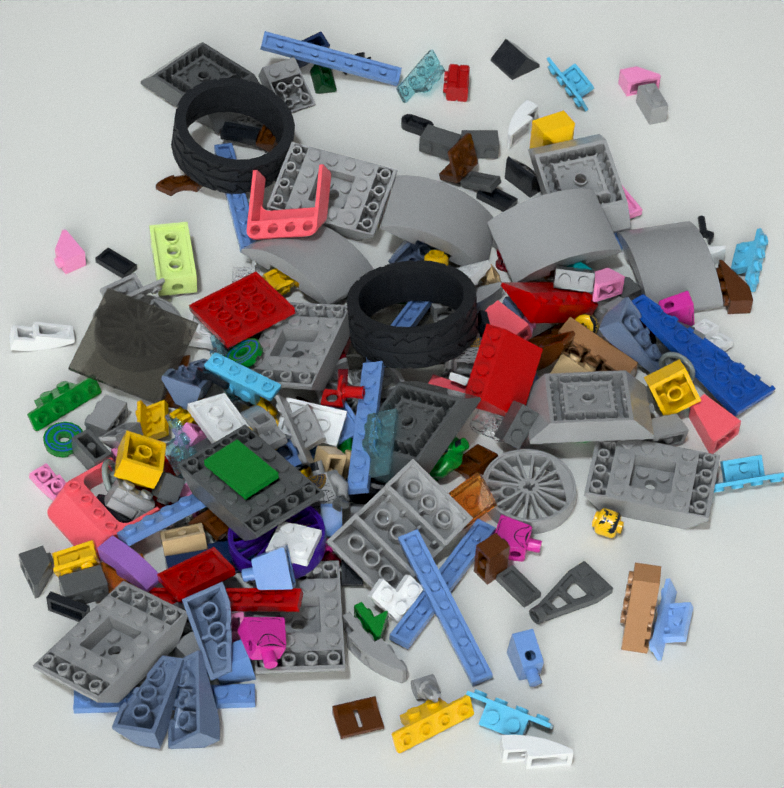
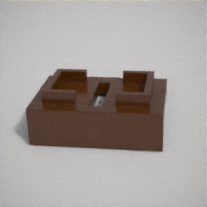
[454,444,498,485]
[332,696,384,739]

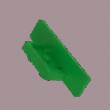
[27,375,102,431]

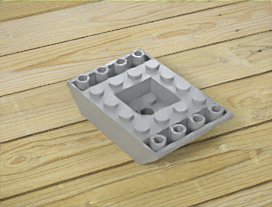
[528,134,631,233]
[266,142,398,240]
[249,302,350,391]
[526,370,654,444]
[584,439,720,529]
[253,561,345,674]
[33,581,188,703]

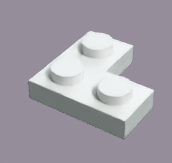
[367,574,423,623]

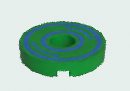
[225,338,263,368]
[43,422,83,458]

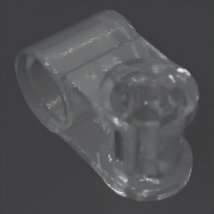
[470,409,504,442]

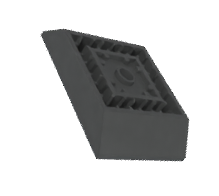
[141,42,260,133]
[371,381,481,484]
[178,424,325,541]

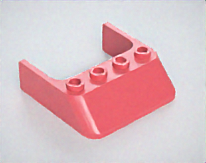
[247,164,331,240]
[47,457,160,561]

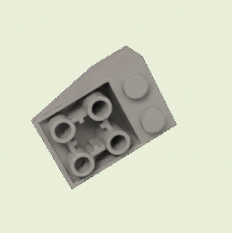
[258,57,316,113]

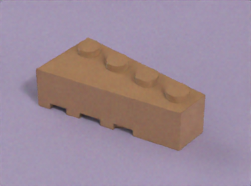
[557,317,638,377]
[620,562,662,654]

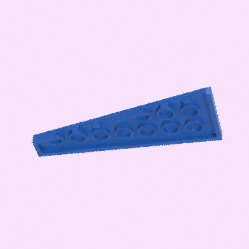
[632,294,776,417]

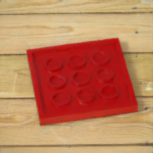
[189,272,296,348]

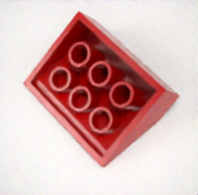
[500,282,599,324]
[465,324,543,417]

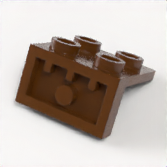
[439,133,478,183]

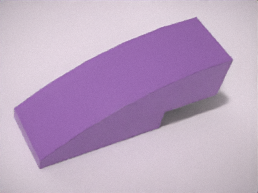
[97,535,159,592]

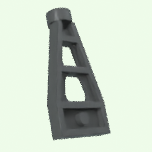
[529,561,613,624]

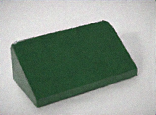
[310,64,337,94]

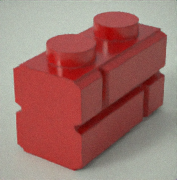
[443,64,470,102]

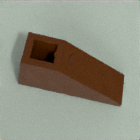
[716,260,753,314]

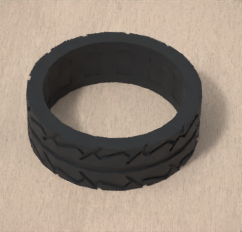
[171,78,295,194]
[347,260,478,369]

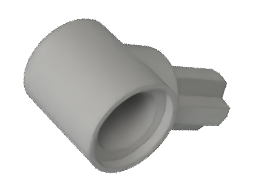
[411,674,441,702]

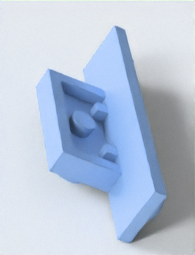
[649,578,694,660]

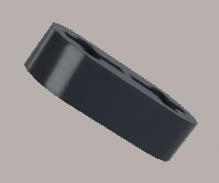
[401,114,434,136]

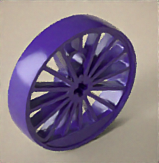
[228,506,327,579]

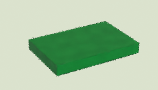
[204,439,279,500]

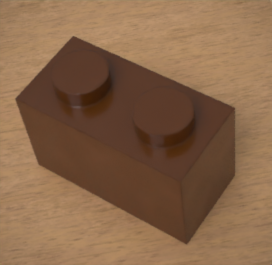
[474,533,510,585]

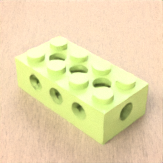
[149,222,197,296]

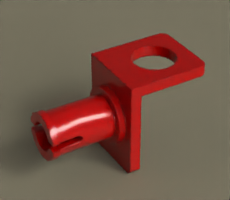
[320,375,365,408]

